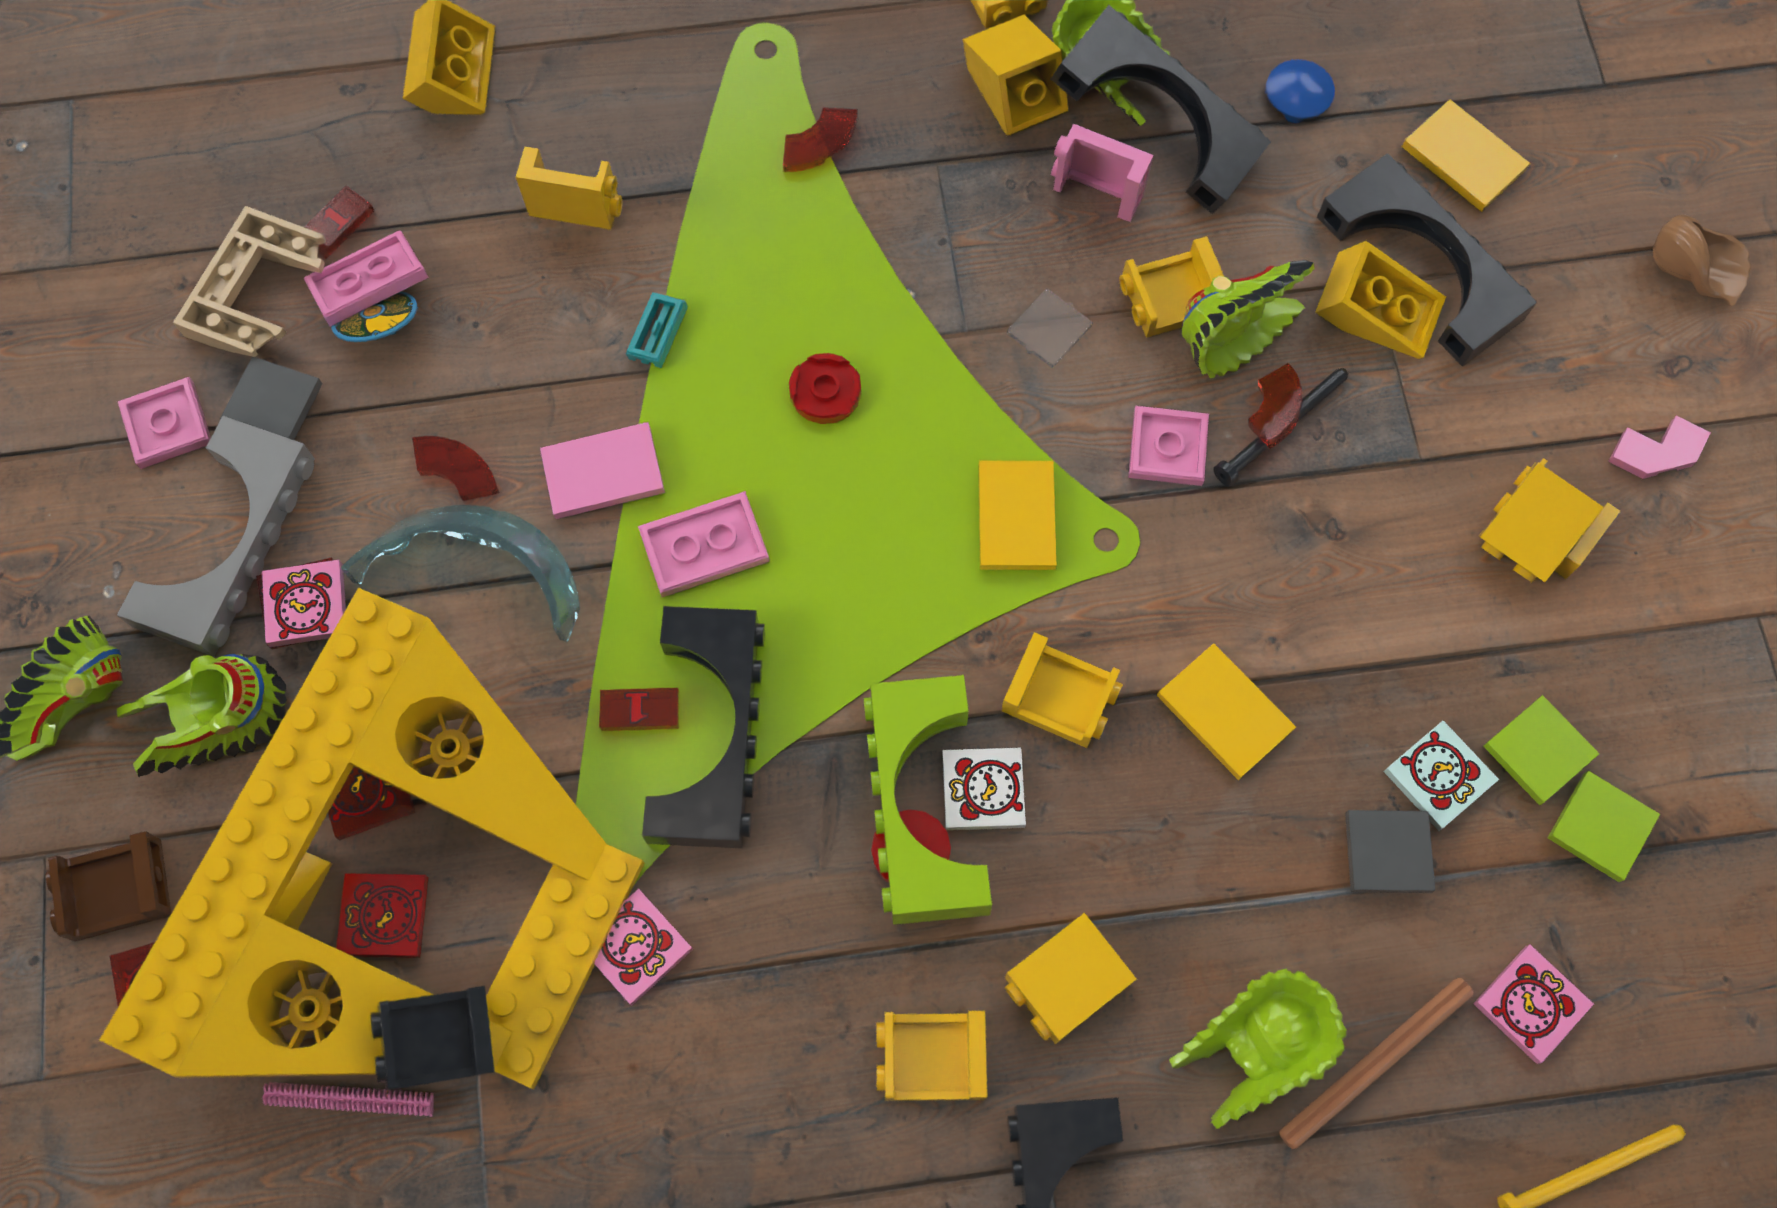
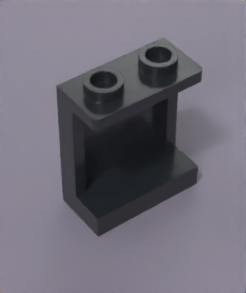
[370,986,495,1091]

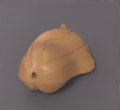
[1653,215,1751,306]

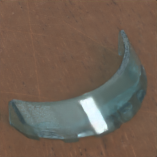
[341,505,580,642]

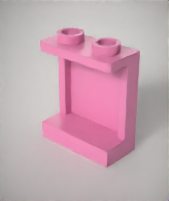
[1051,124,1153,222]

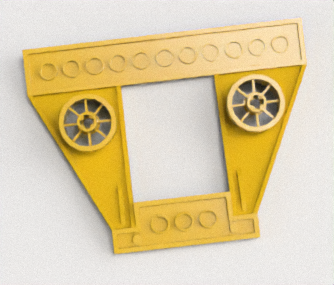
[100,588,645,1089]

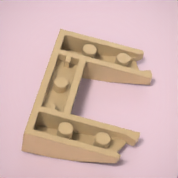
[173,206,325,357]

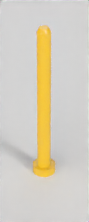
[1497,1124,1686,1208]

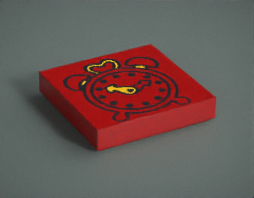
[336,873,429,958]

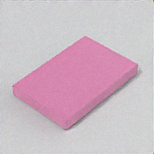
[304,230,428,326]
[540,422,665,519]
[638,491,770,597]

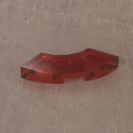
[783,107,858,172]
[1248,363,1303,449]
[412,436,500,501]

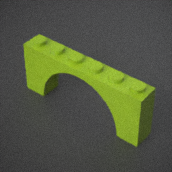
[863,675,992,925]

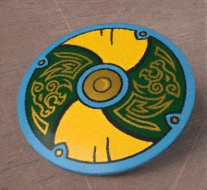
[331,291,418,342]

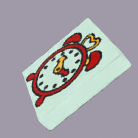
[1383,721,1499,831]

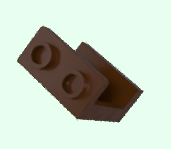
[45,831,171,941]

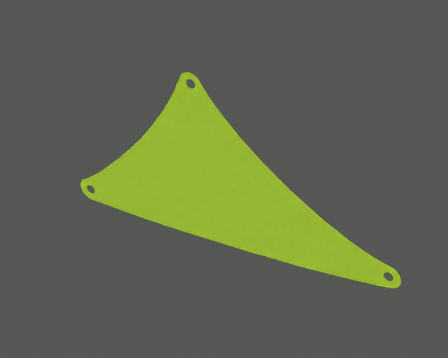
[576,23,1140,884]

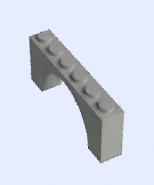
[117,416,315,657]

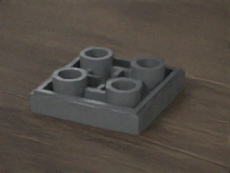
[220,357,322,440]
[1345,810,1435,893]

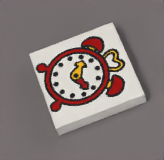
[942,748,1026,830]

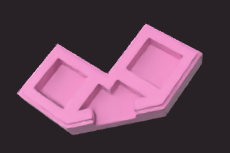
[1608,416,1711,479]

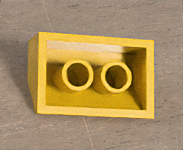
[403,0,495,115]

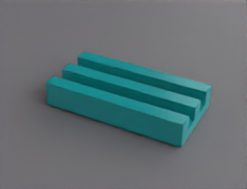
[626,292,688,368]

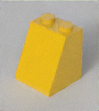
[963,15,1069,136]

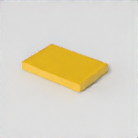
[1402,99,1530,212]
[978,460,1057,570]
[1157,643,1296,781]

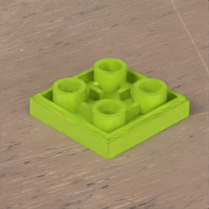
[1484,695,1599,806]
[1547,770,1660,882]

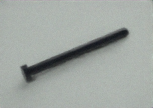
[1213,368,1348,487]

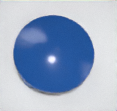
[1265,59,1335,123]

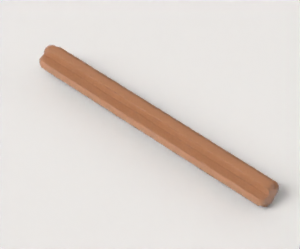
[1279,978,1474,1149]

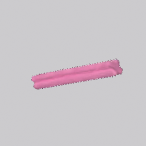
[262,1082,434,1116]

